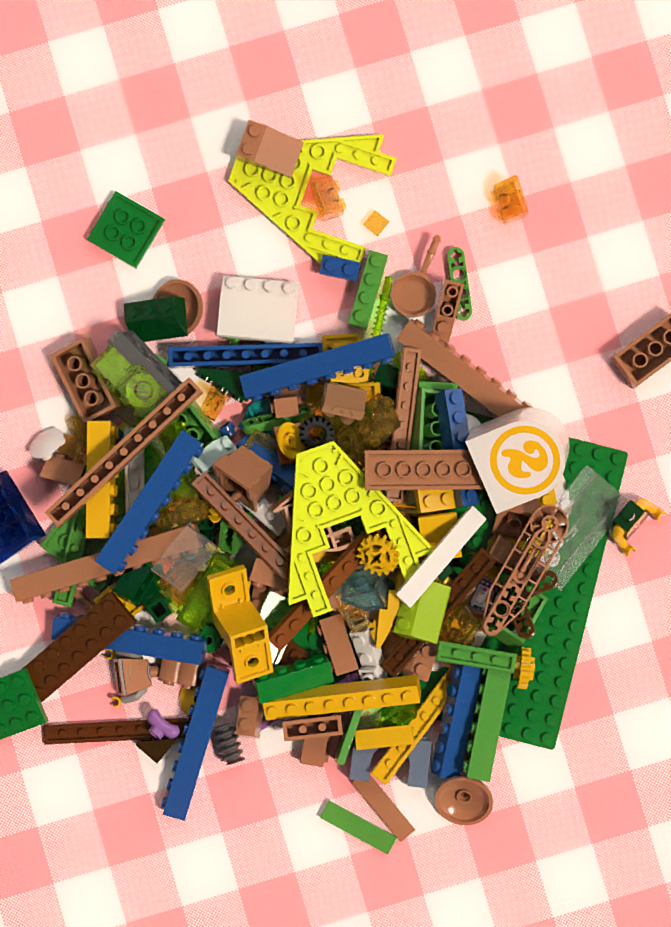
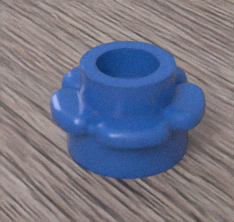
[218,421,236,438]

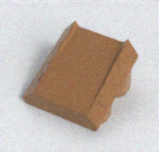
[320,381,368,425]

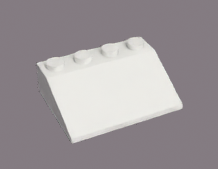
[217,276,299,344]

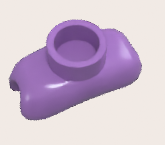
[147,709,180,740]

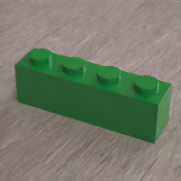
[252,654,334,704]

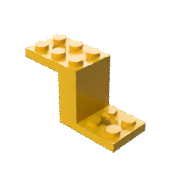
[206,565,273,684]

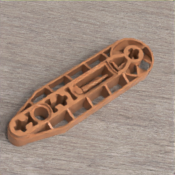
[481,505,569,636]

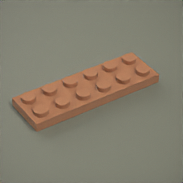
[364,450,484,491]

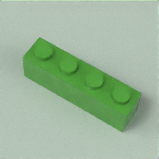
[348,250,388,331]

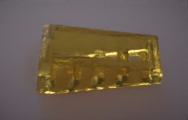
[336,588,370,634]

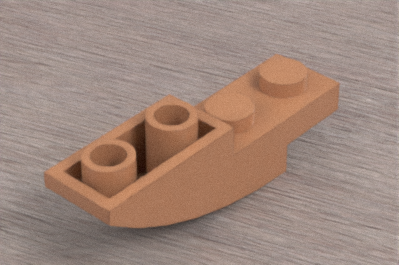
[432,279,464,344]

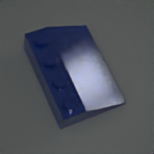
[0,470,46,565]

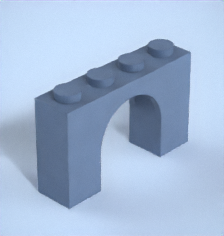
[349,729,432,788]

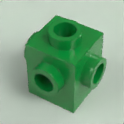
[197,621,224,653]

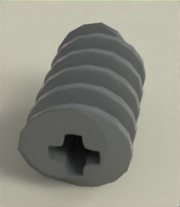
[213,722,245,765]

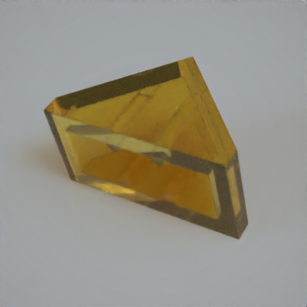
[201,386,231,422]

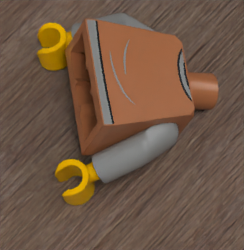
[104,649,160,708]

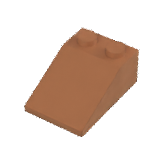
[236,120,304,178]
[381,629,438,682]

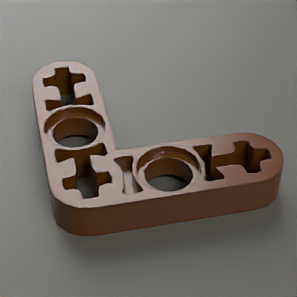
[505,571,559,639]

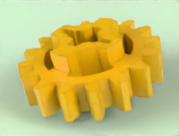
[357,534,400,576]
[513,647,535,690]

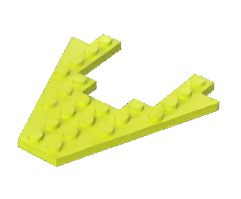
[228,134,397,265]
[288,441,434,617]

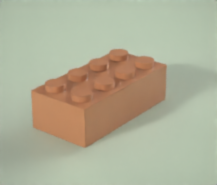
[610,313,671,389]
[50,338,123,424]

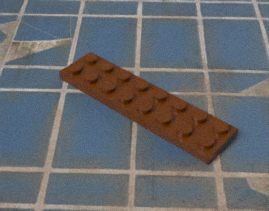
[22,591,137,703]

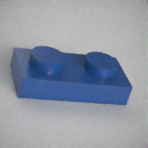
[319,255,361,282]

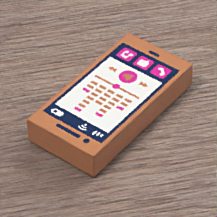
[465,575,499,616]

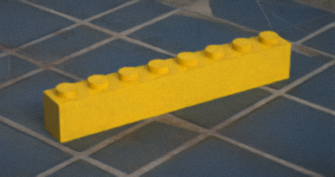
[263,675,421,720]

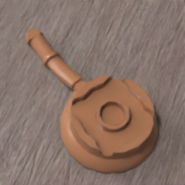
[390,235,441,318]

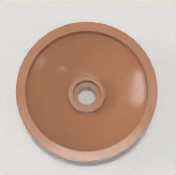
[153,279,203,334]
[435,776,493,825]

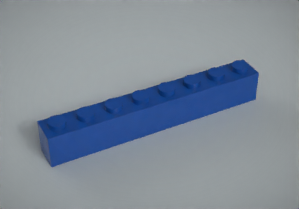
[239,333,396,402]
[168,343,323,369]
[95,430,204,574]
[51,611,208,665]
[161,664,230,821]

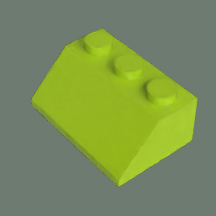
[393,582,451,644]

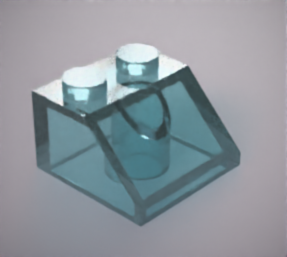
[341,568,389,612]

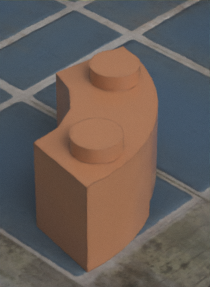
[270,389,299,418]

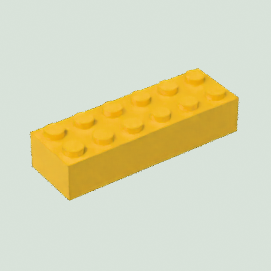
[86,421,119,540]

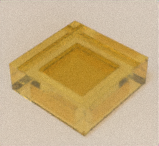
[363,210,390,237]

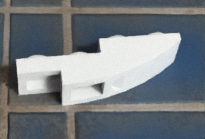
[349,628,387,681]

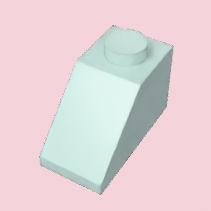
[192,436,237,474]

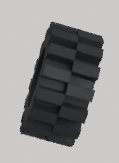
[300,415,335,450]

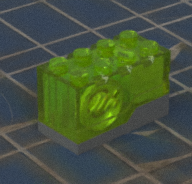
[90,330,182,420]

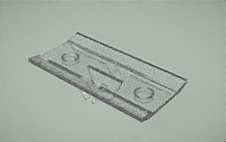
[516,465,629,591]

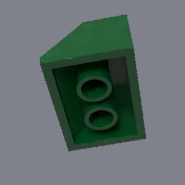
[123,296,188,342]

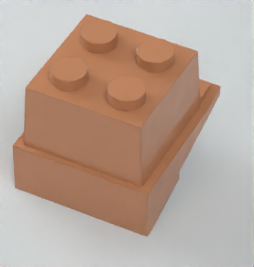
[213,445,273,512]

